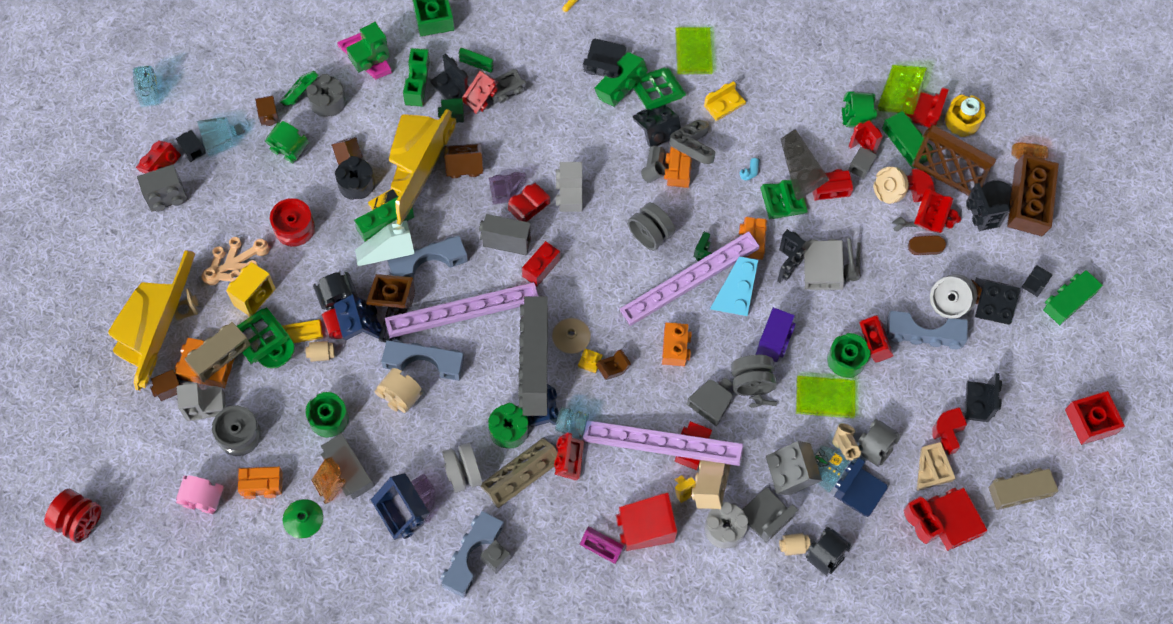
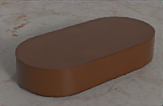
[908,235,946,255]

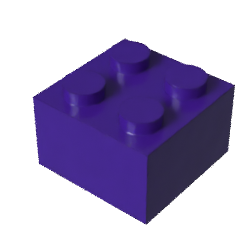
[755,307,796,362]

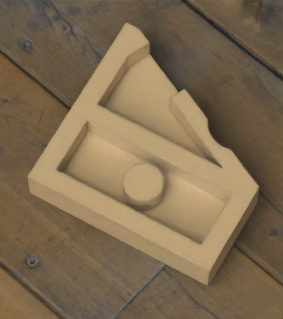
[917,442,955,491]

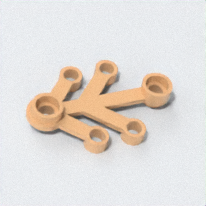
[201,237,270,286]

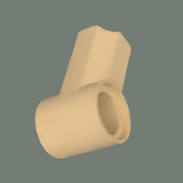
[832,423,861,461]

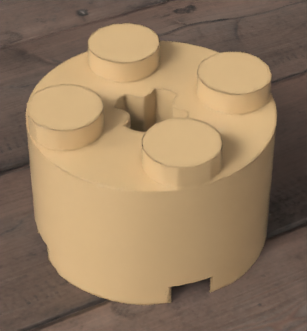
[375,368,423,413]

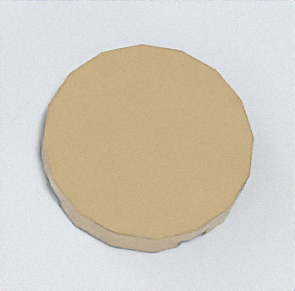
[873,167,908,204]

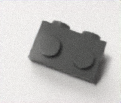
[490,69,526,104]

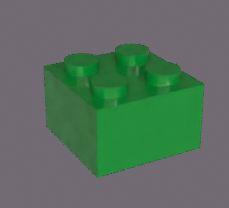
[412,0,454,37]

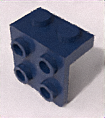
[334,295,382,340]
[834,457,888,517]

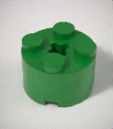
[841,91,877,128]
[265,121,309,164]
[827,333,870,378]
[305,392,349,438]
[488,403,529,449]

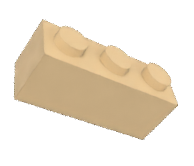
[692,460,731,509]

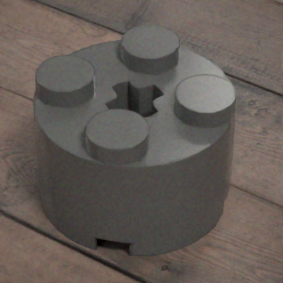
[306,74,346,117]
[858,419,901,467]

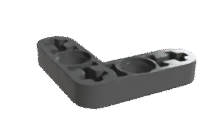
[669,120,716,164]

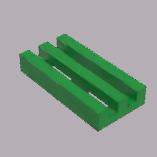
[458,48,494,73]

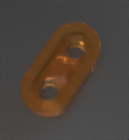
[1011,142,1049,159]

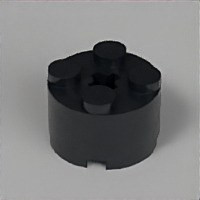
[335,156,375,200]
[313,272,358,311]
[806,527,853,577]

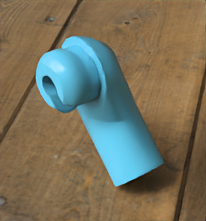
[739,158,759,181]

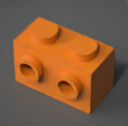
[662,322,692,366]

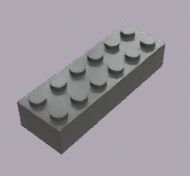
[518,296,548,416]

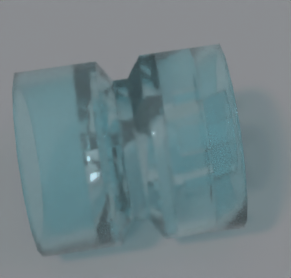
[555,406,589,438]

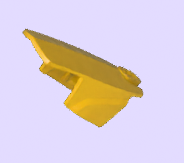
[389,109,456,225]
[108,250,195,391]

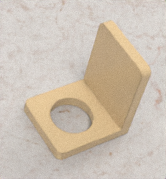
[174,288,199,320]

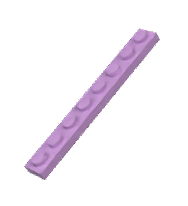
[620,232,759,326]
[385,282,538,338]
[583,420,744,466]

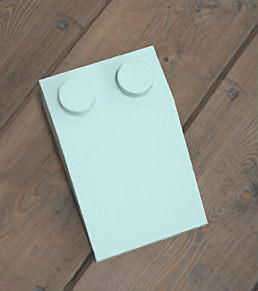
[355,220,414,266]

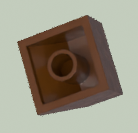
[445,143,483,178]
[367,274,415,308]

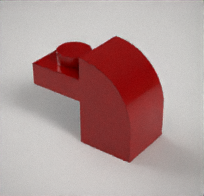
[906,169,935,202]
[932,407,967,455]

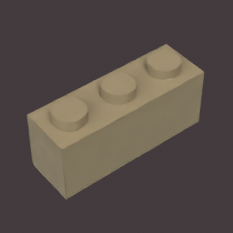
[185,322,250,382]
[988,468,1058,510]

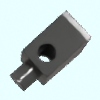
[687,378,733,427]

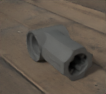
[641,146,665,183]

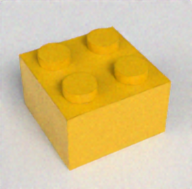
[226,262,276,317]

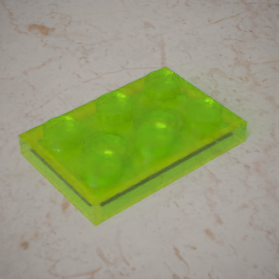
[675,27,713,75]
[877,65,928,114]
[796,376,855,419]

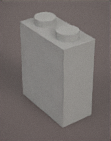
[804,239,844,290]

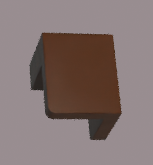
[331,137,363,165]

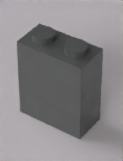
[479,214,531,256]

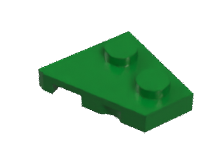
[279,70,319,106]

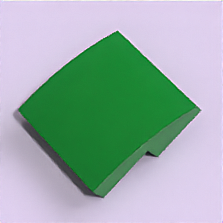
[760,180,808,220]

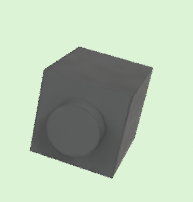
[848,147,877,179]
[481,540,511,574]

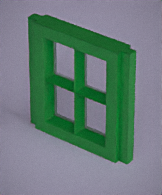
[633,67,686,110]
[237,307,290,364]

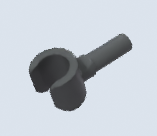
[892,217,919,231]
[749,395,777,408]

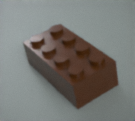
[1007,154,1059,237]

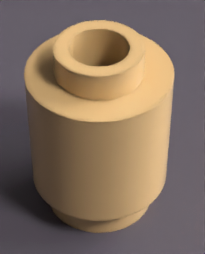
[306,341,335,362]
[779,533,810,556]

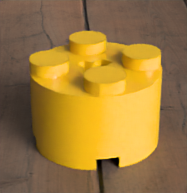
[944,94,985,137]

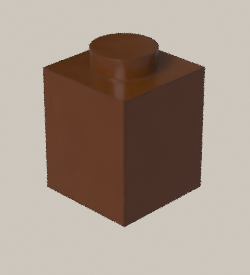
[255,95,279,126]
[150,369,181,402]

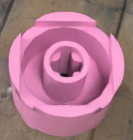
[176,475,224,515]

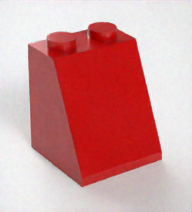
[615,493,677,551]

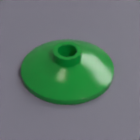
[257,335,295,368]
[283,499,323,539]

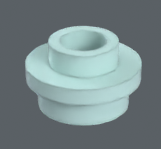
[961,98,980,115]

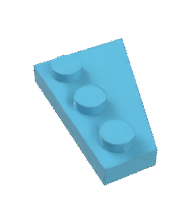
[710,256,758,316]

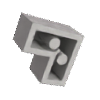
[556,162,582,212]
[177,382,226,421]

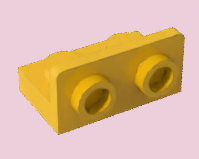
[704,81,746,121]

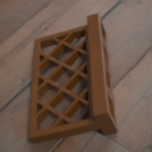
[912,125,996,196]

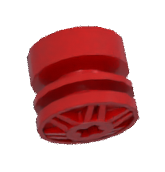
[44,488,102,543]

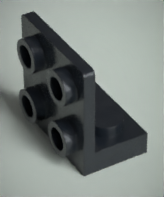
[430,53,469,99]
[966,183,1010,231]
[975,277,1021,325]
[965,373,1002,423]

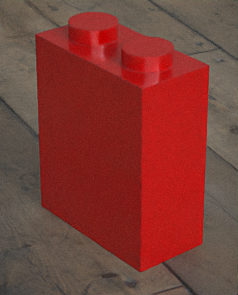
[927,487,988,551]

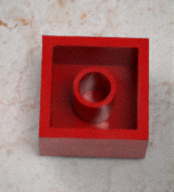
[1065,391,1125,445]

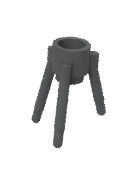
[843,238,861,282]

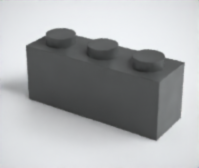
[321,433,374,500]

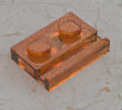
[311,457,346,504]

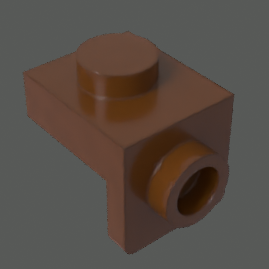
[596,349,631,380]

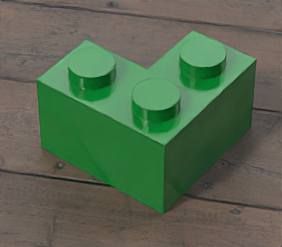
[346,21,390,73]

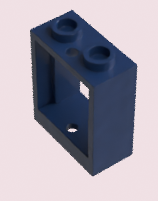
[370,473,430,540]

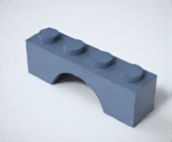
[387,236,468,279]
[886,311,968,350]
[381,340,464,381]
[440,511,504,598]

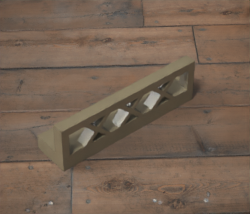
[480,438,557,508]

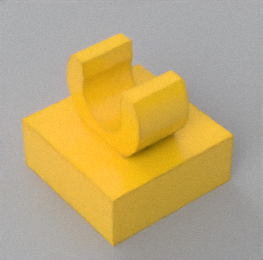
[578,348,603,373]
[675,475,696,503]

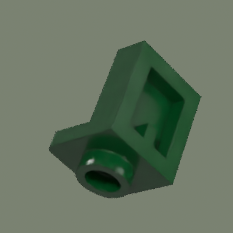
[693,231,712,261]

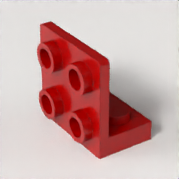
[902,88,949,128]

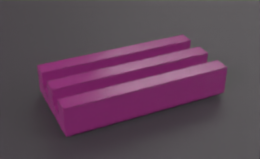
[579,526,624,564]

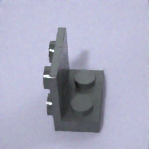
[742,488,798,543]

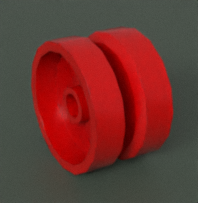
[269,198,315,247]

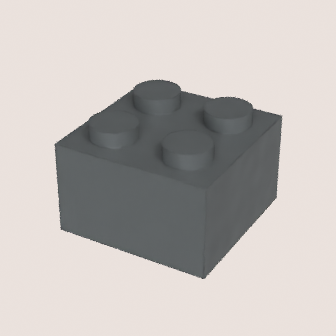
[137,164,188,212]
[765,441,822,495]

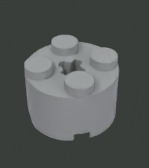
[705,502,748,548]

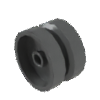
[627,202,675,251]
[731,355,777,396]
[212,405,261,456]

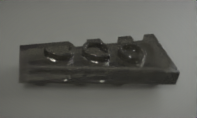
[780,129,829,200]

